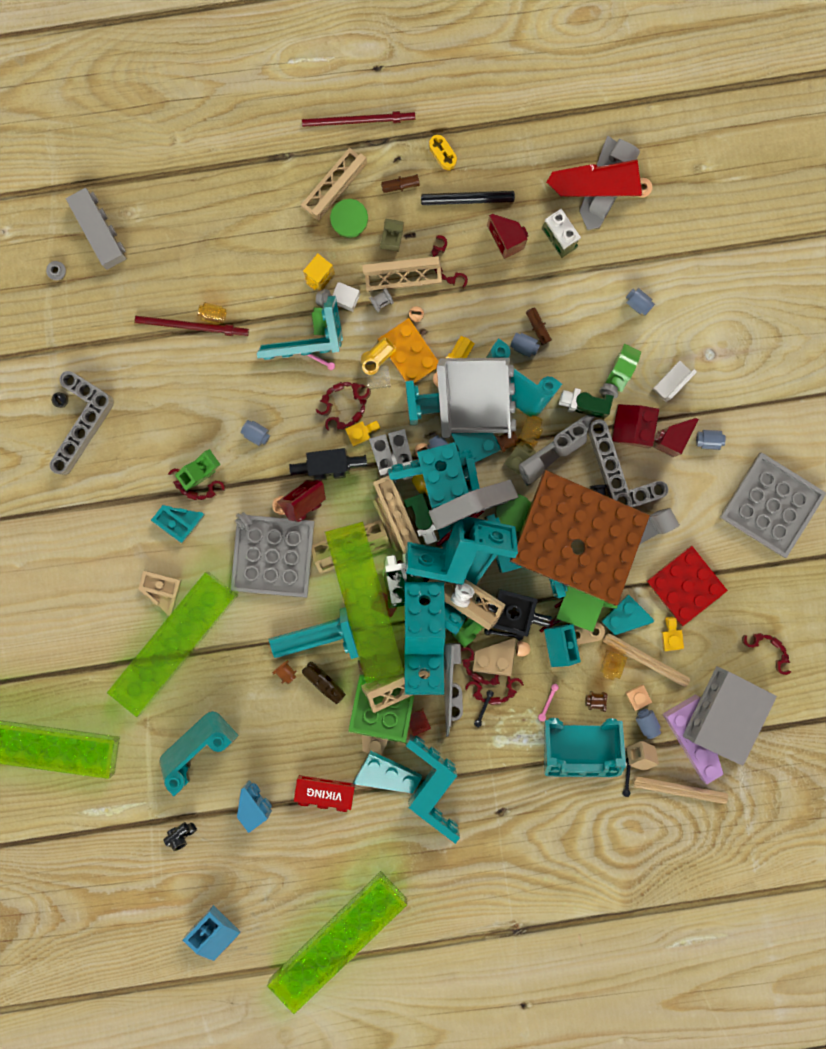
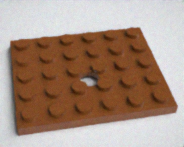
[510,470,650,606]

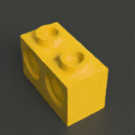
[303,253,335,290]

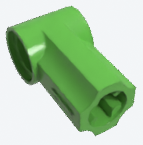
[451,618,484,648]

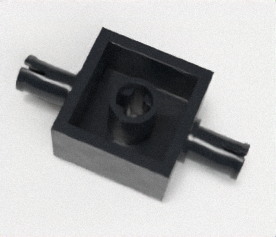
[289,448,368,481]
[476,589,552,637]

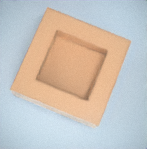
[626,684,652,711]

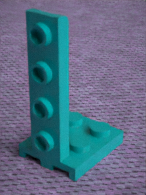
[257,296,343,360]
[406,381,440,426]
[388,449,480,492]
[429,550,497,635]
[268,607,359,659]

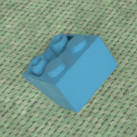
[237,780,272,833]
[182,905,241,961]

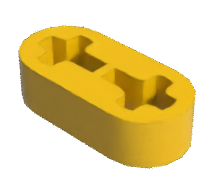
[429,135,457,170]

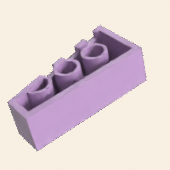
[663,695,724,784]

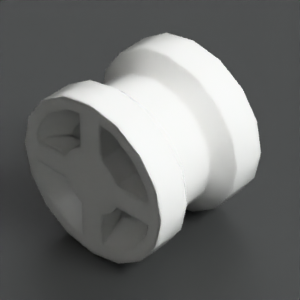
[451,583,474,608]

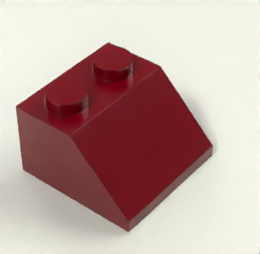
[487,214,529,259]
[612,404,659,449]
[653,418,699,457]
[277,480,326,522]

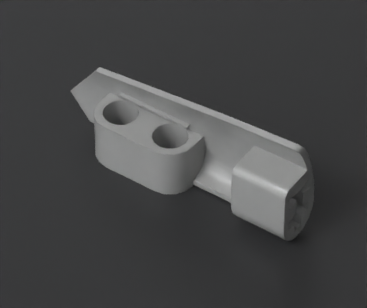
[579,136,640,230]
[519,415,595,486]
[444,643,463,737]

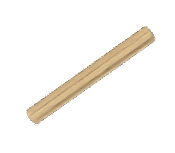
[603,633,690,687]
[633,776,728,804]

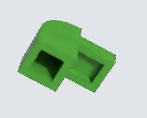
[605,344,641,392]
[175,449,221,491]

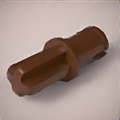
[381,174,420,193]
[526,307,552,346]

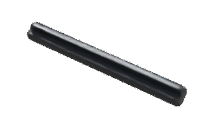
[421,191,515,205]

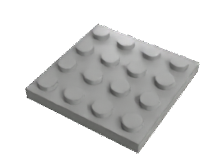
[719,452,826,558]
[231,515,315,598]

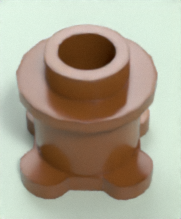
[272,660,297,684]

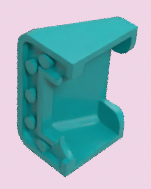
[486,338,562,417]
[159,711,239,797]
[544,718,626,777]

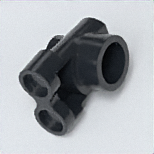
[163,822,197,851]

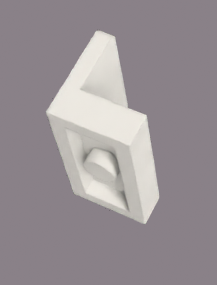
[653,361,697,402]

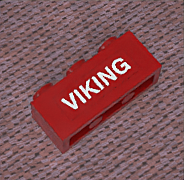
[294,775,355,812]

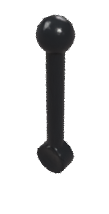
[484,628,524,641]
[474,690,494,727]
[622,757,631,797]

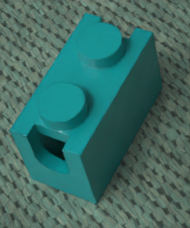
[544,624,581,667]

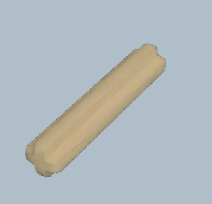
[373,498,401,551]

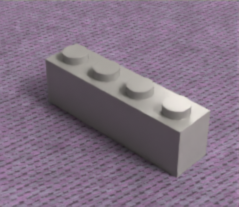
[65,188,127,270]

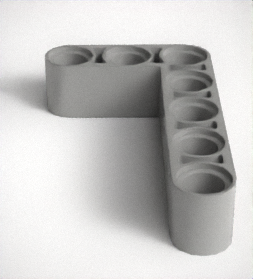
[50,371,114,475]
[588,419,668,507]
[429,480,518,530]
[581,508,680,554]

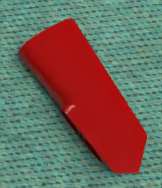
[546,159,642,197]

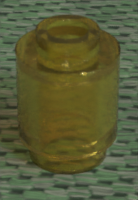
[197,302,227,325]

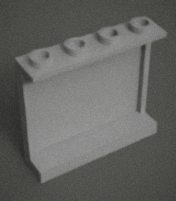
[437,358,516,438]
[683,666,777,766]

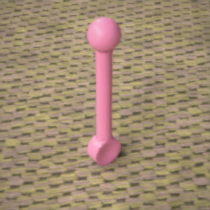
[300,353,335,370]
[538,684,559,722]

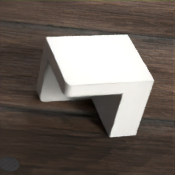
[332,282,360,312]

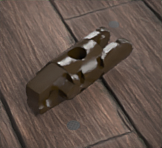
[302,662,346,704]

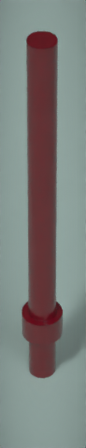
[302,111,416,127]
[135,316,249,336]

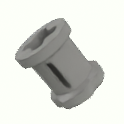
[369,288,394,313]

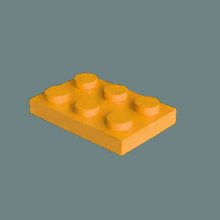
[377,318,439,384]

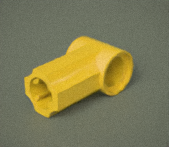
[446,336,475,358]
[361,337,396,375]

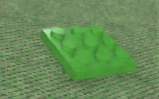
[348,674,414,743]

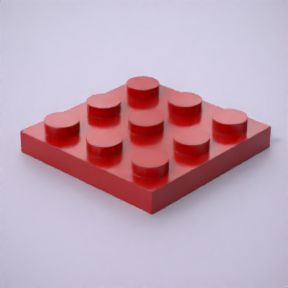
[646,546,728,626]

